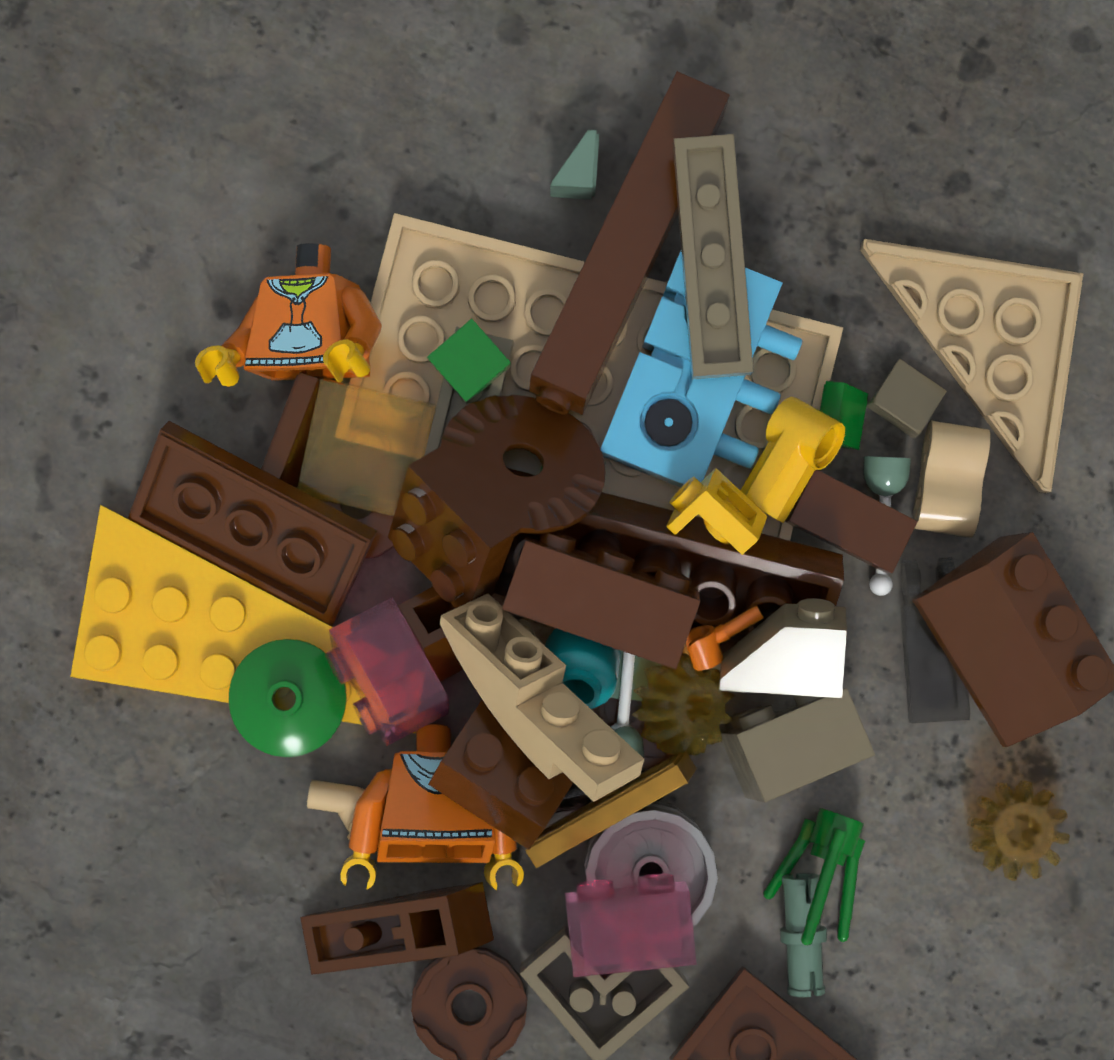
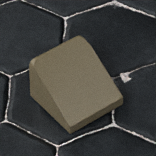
[866,358,947,439]

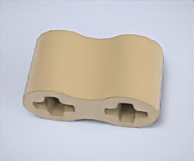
[913,420,990,538]

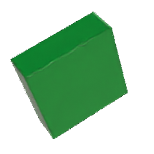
[427,318,511,404]
[820,381,868,450]

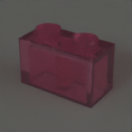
[325,597,449,747]
[565,873,697,977]

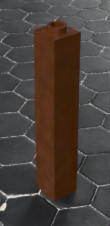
[529,71,730,416]

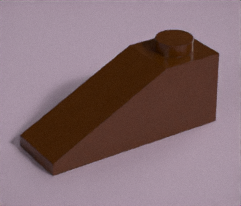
[300,882,494,975]

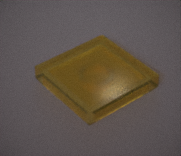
[297,378,437,516]

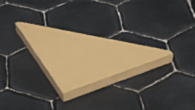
[860,239,1083,493]

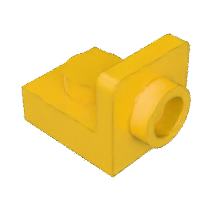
[666,468,768,555]

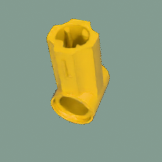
[740,396,845,523]

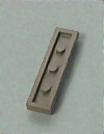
[673,134,754,380]

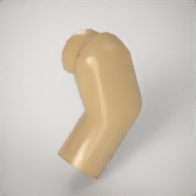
[307,780,365,840]

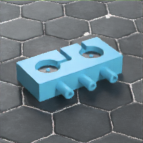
[600,251,803,488]

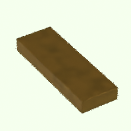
[525,751,697,868]

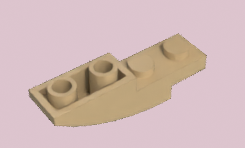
[440,593,644,802]

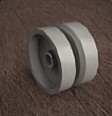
[584,801,718,942]

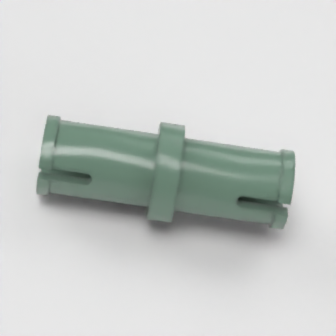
[780,873,827,997]

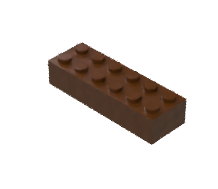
[493,468,844,655]

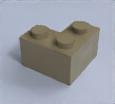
[719,688,875,803]
[520,926,689,1060]

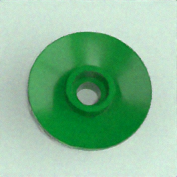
[229,639,347,757]

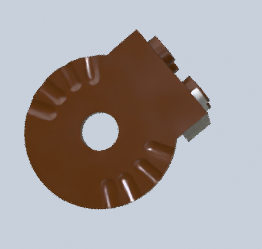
[388,394,606,608]

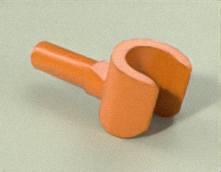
[686,605,764,671]

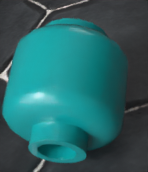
[545,628,621,709]

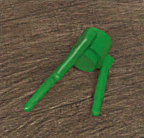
[763,808,865,946]

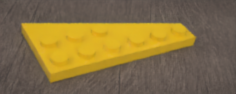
[70,505,426,733]

